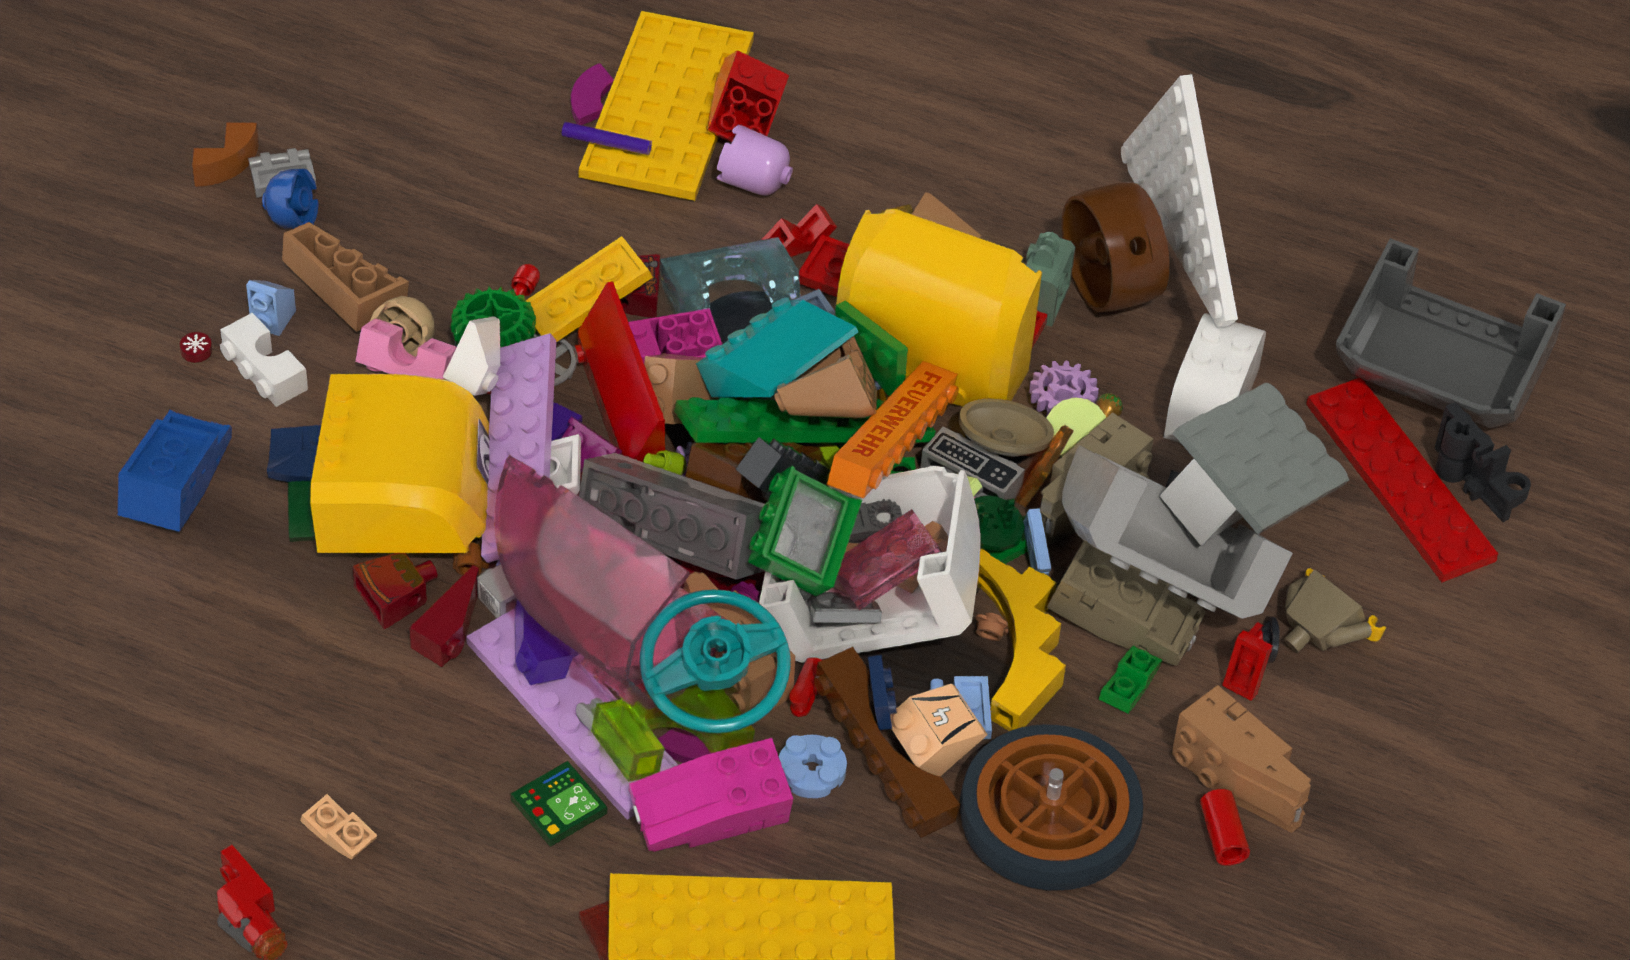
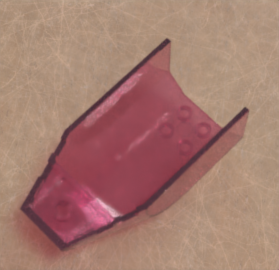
[494,455,727,710]

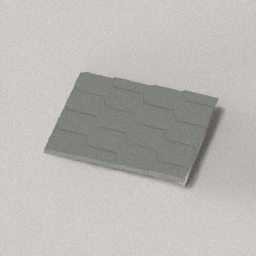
[1160,383,1349,546]

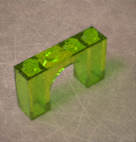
[591,685,755,782]

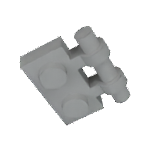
[248,148,317,198]

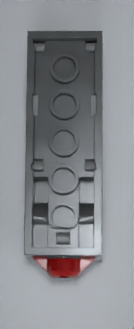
[575,453,765,580]

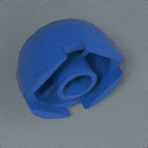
[262,169,318,229]

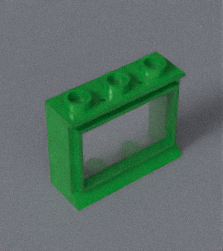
[748,466,862,597]

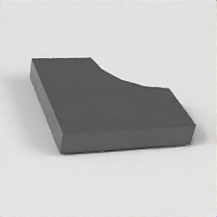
[807,592,882,623]

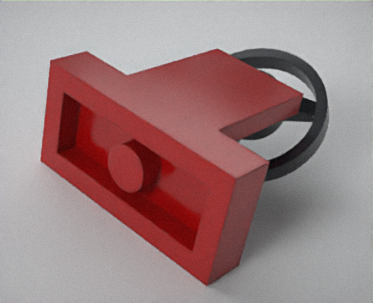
[1222,616,1280,701]

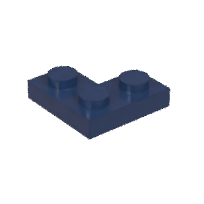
[868,655,897,730]

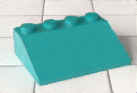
[696,298,858,397]

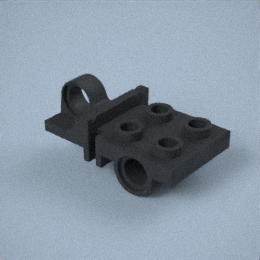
[1434,402,1531,523]

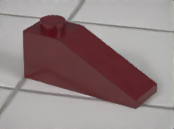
[409,565,479,667]

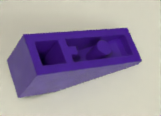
[514,584,574,685]

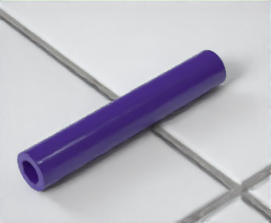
[562,122,652,155]

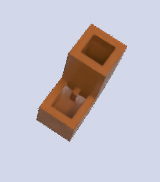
[192,123,259,187]

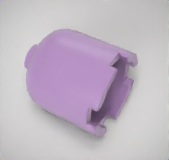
[717,124,793,196]

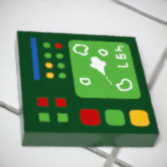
[510,761,607,847]

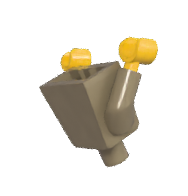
[1284,568,1386,653]

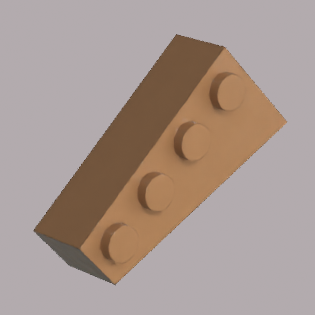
[282,222,409,332]

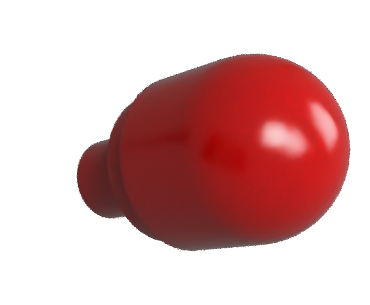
[511,264,540,296]

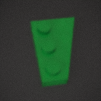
[835,301,908,397]

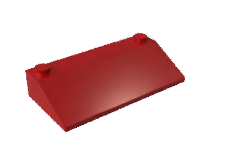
[573,281,665,462]

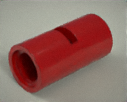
[1200,789,1250,866]

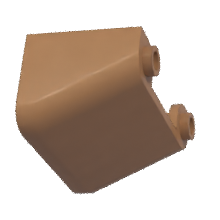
[774,336,877,419]

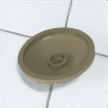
[959,399,1054,457]

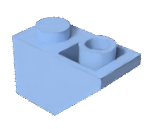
[246,280,296,336]

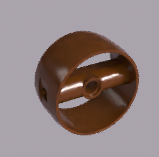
[1061,182,1170,312]

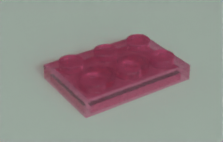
[837,509,942,610]

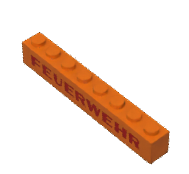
[827,361,959,499]

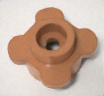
[975,613,1008,641]

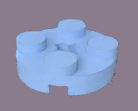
[779,735,847,798]

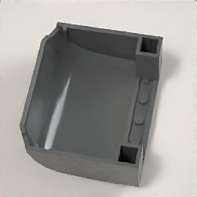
[1336,238,1566,429]

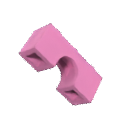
[355,318,457,380]

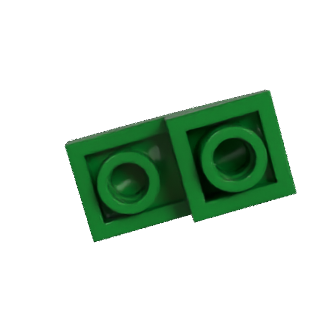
[1099,646,1162,714]

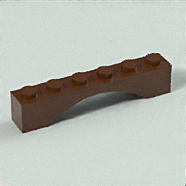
[814,647,960,838]

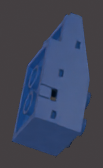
[118,410,232,532]

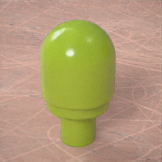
[644,450,687,476]

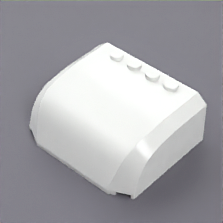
[759,466,981,663]

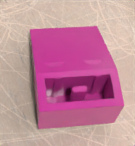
[629,308,722,363]

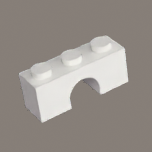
[220,313,308,407]

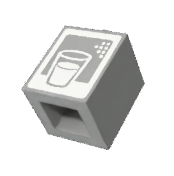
[477,562,525,618]

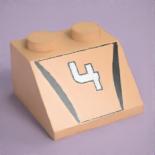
[890,684,988,777]

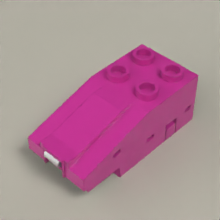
[628,738,793,852]

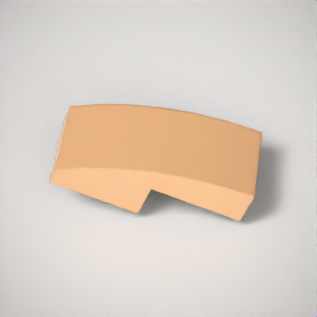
[300,794,377,860]

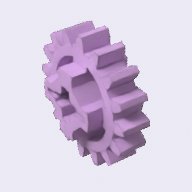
[1029,360,1099,416]

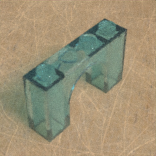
[660,237,800,314]

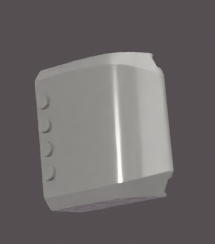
[1062,445,1293,619]

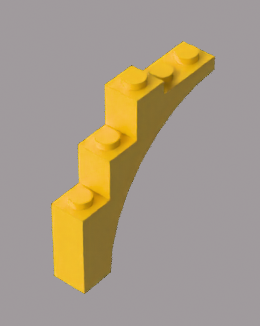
[977,548,1066,731]

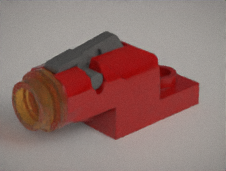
[217,845,288,960]

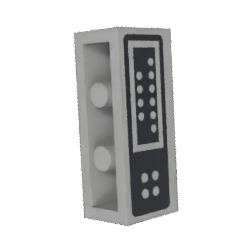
[921,426,1025,500]

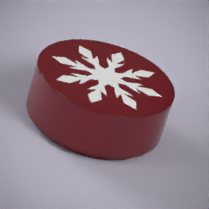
[180,332,212,363]

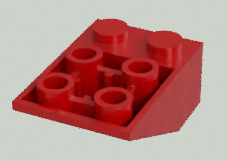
[707,50,789,142]

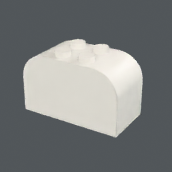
[1163,313,1266,443]

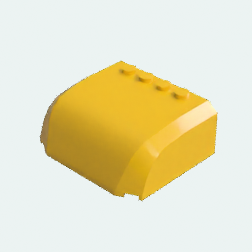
[836,209,1042,407]
[310,374,489,553]

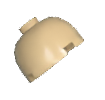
[370,296,435,357]

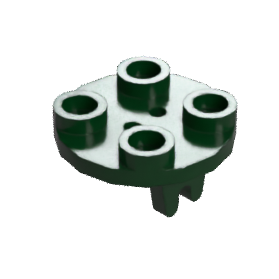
[974,496,1025,551]

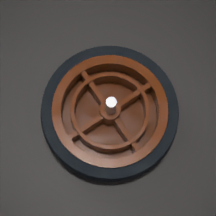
[960,724,1143,890]

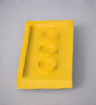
[526,236,653,342]

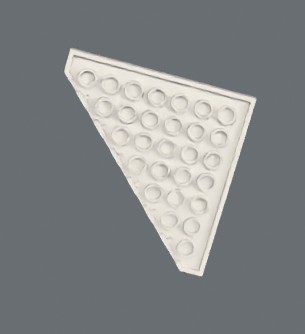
[1121,74,1238,328]

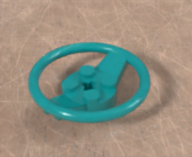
[639,589,791,733]

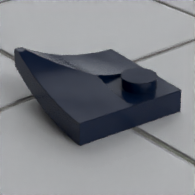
[267,425,321,482]

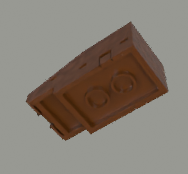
[685,443,823,504]

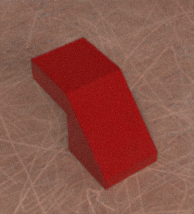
[762,204,837,261]

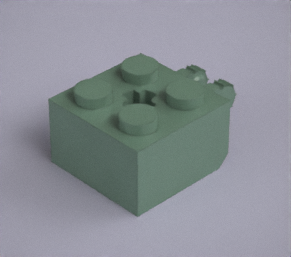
[1026,231,1075,327]

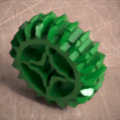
[451,286,536,348]

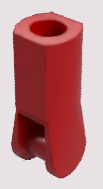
[789,657,822,717]

